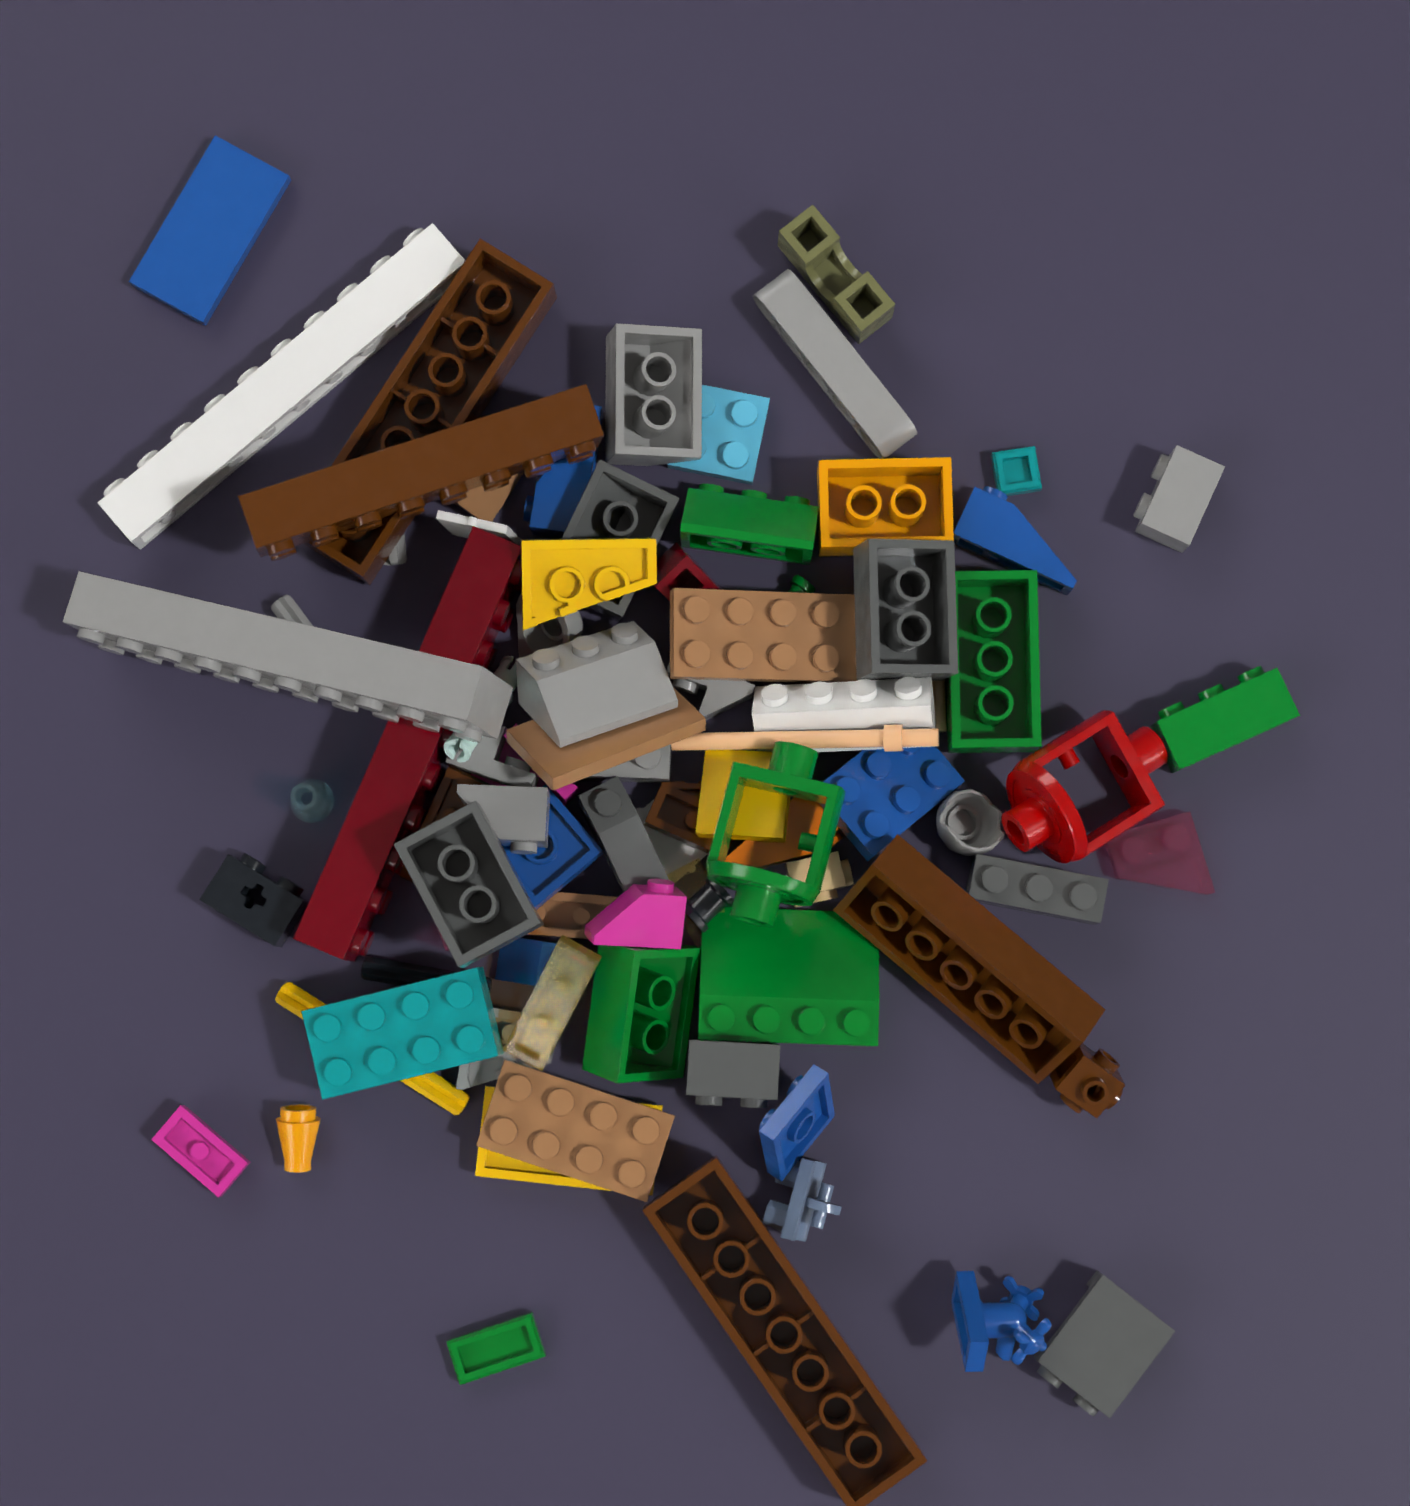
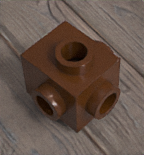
[1049,1043,1125,1118]

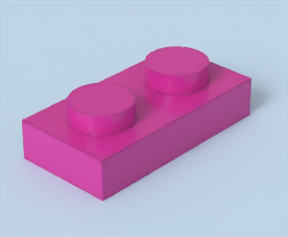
[151,1105,251,1198]

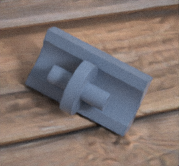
[763,1158,842,1242]

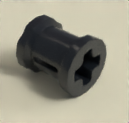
[685,876,734,933]

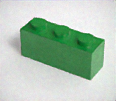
[1150,666,1300,773]

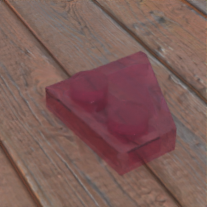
[1106,811,1215,895]

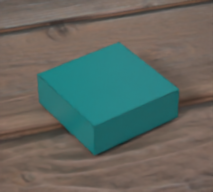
[991,446,1042,496]

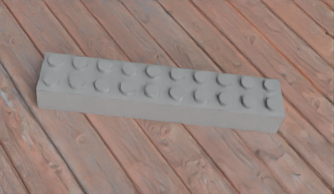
[63,571,513,743]

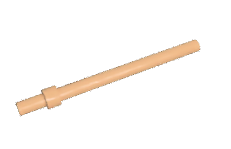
[671,725,939,752]

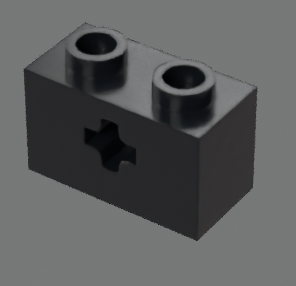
[199,853,309,948]

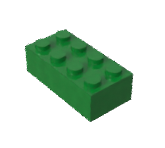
[946,570,1042,753]

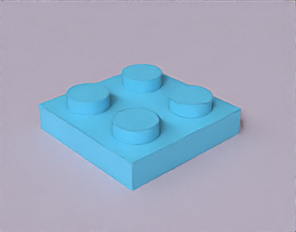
[668,385,770,485]

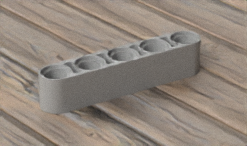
[753,269,917,459]

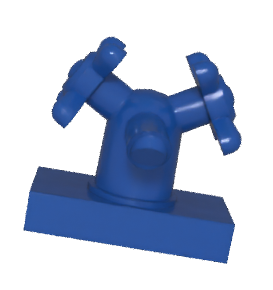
[951,1271,1052,1372]

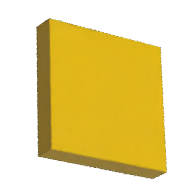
[695,750,791,842]

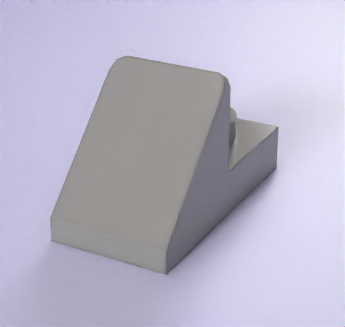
[667,663,755,720]
[446,726,539,787]

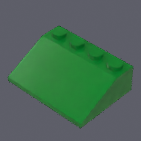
[698,907,879,1046]

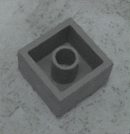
[686,1039,780,1108]

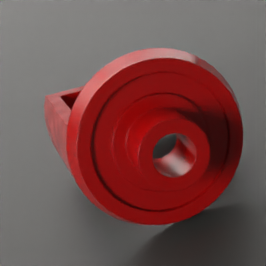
[1001,710,1168,863]

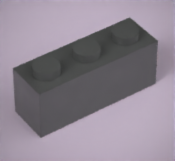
[965,854,1109,925]

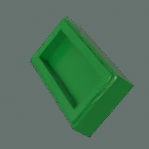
[446,1312,546,1385]

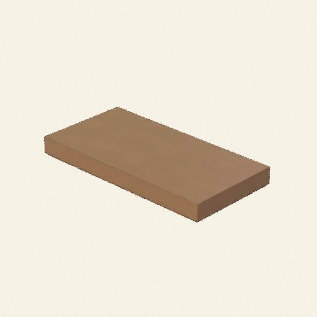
[506,687,706,791]

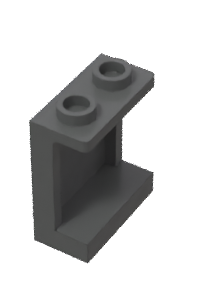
[1033,1271,1176,1418]

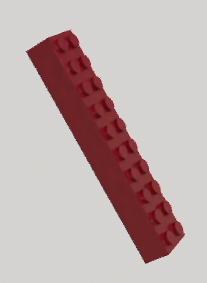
[293,526,522,962]

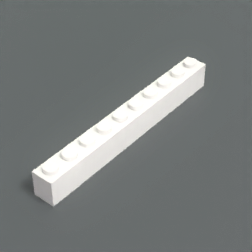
[98,223,465,550]

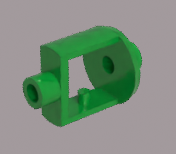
[706,741,846,928]

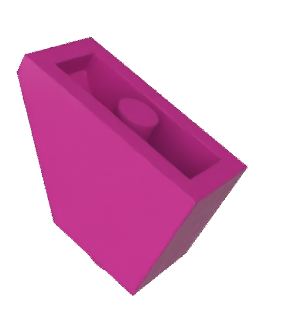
[584,879,687,949]

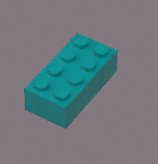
[302,967,504,1100]

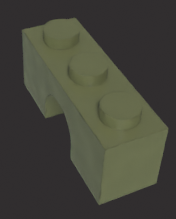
[778,205,895,345]

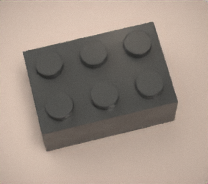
[853,539,958,681]
[394,800,544,968]

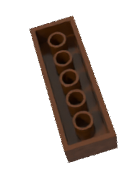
[833,834,1106,1084]

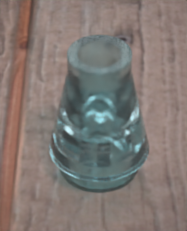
[290,779,334,823]

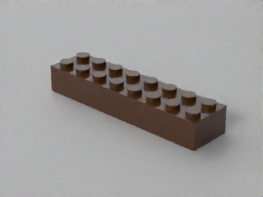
[304,238,557,585]
[238,384,604,561]
[642,1155,927,1506]

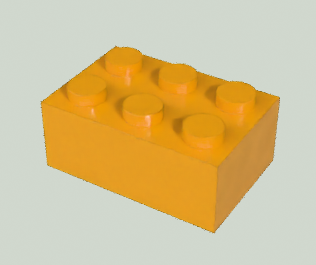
[817,457,954,556]

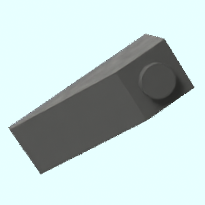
[578,776,669,893]

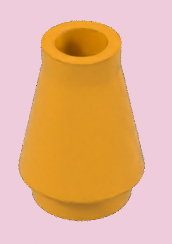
[276,1104,321,1173]

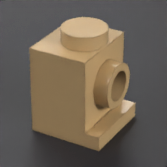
[785,851,854,908]

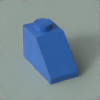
[495,938,589,993]

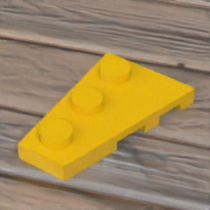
[521,538,657,630]

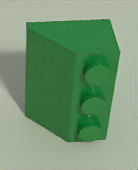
[680,484,819,565]
[582,944,701,1083]

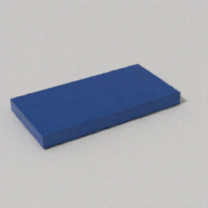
[129,135,291,326]

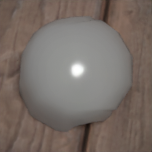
[936,789,1005,856]

